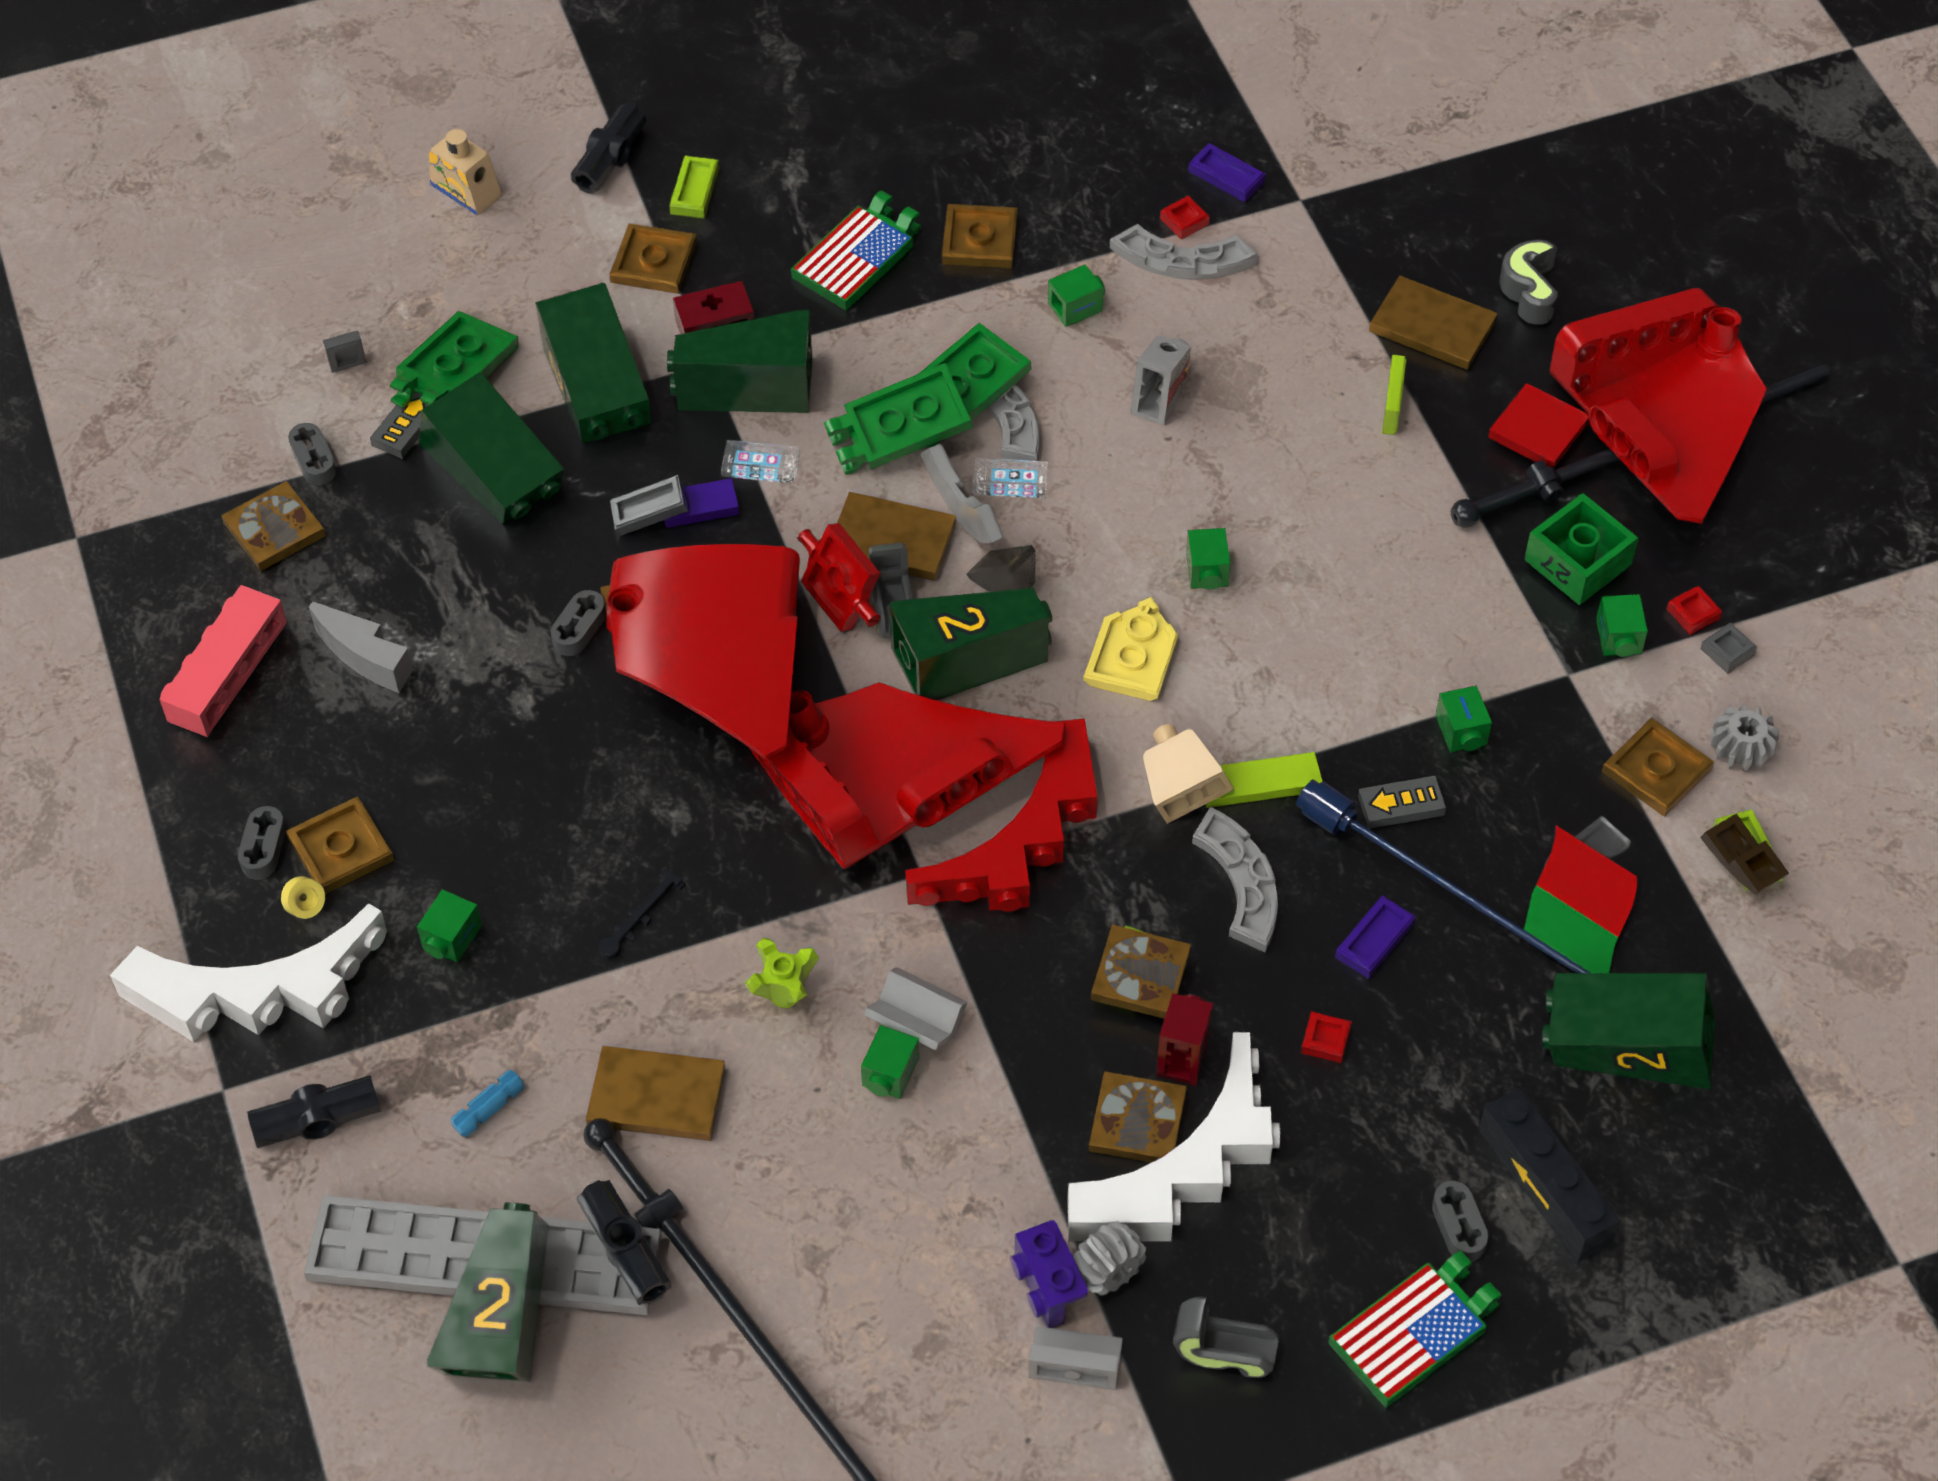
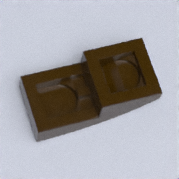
[1700,813,1789,895]

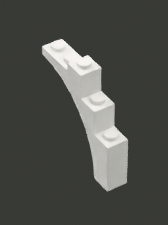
[110,903,387,1042]
[1068,1032,1280,1241]

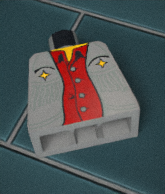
[1130,336,1191,425]

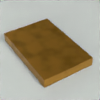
[1369,276,1498,370]
[837,491,956,581]
[586,1045,726,1141]

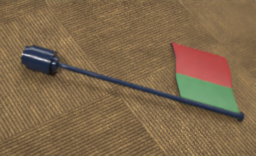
[1296,779,1637,973]

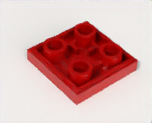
[1488,383,1589,468]

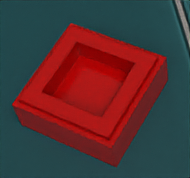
[1160,196,1210,240]
[1666,585,1722,635]
[1301,1011,1352,1063]

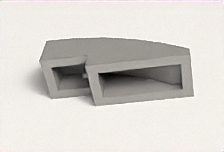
[309,601,413,693]

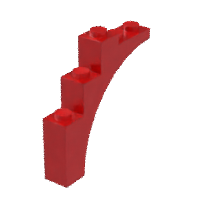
[905,718,1097,912]

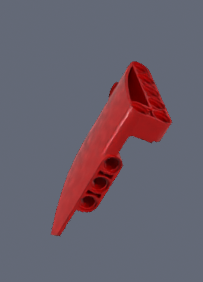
[1550,288,1767,523]
[606,544,800,759]
[749,682,1066,870]

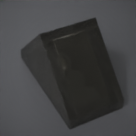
[966,545,1036,592]

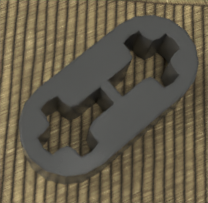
[288,423,337,486]
[551,590,606,656]
[238,806,286,880]
[1432,1181,1488,1262]

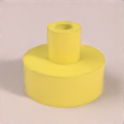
[281,876,325,919]

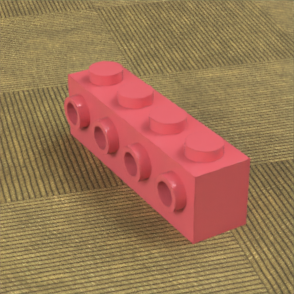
[159,585,287,737]

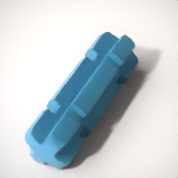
[450,1070,524,1137]

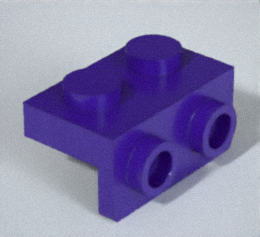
[1010,1220,1088,1328]

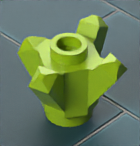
[744,938,819,1008]

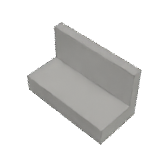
[864,967,967,1050]
[1029,1326,1122,1390]

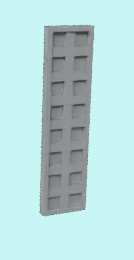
[304,1195,662,1315]

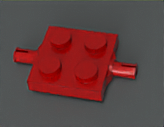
[797,523,881,632]

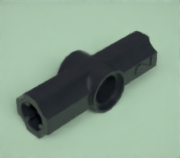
[571,101,646,194]
[247,1075,381,1148]
[577,1180,671,1305]

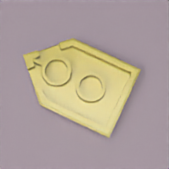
[1083,597,1178,701]

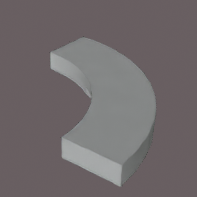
[1110,224,1259,279]
[987,384,1039,464]
[920,444,1003,544]
[1192,807,1278,952]

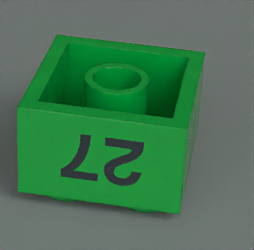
[1524,493,1638,605]

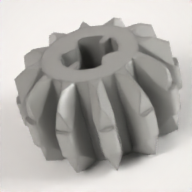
[1710,703,1780,772]
[1073,1221,1146,1296]

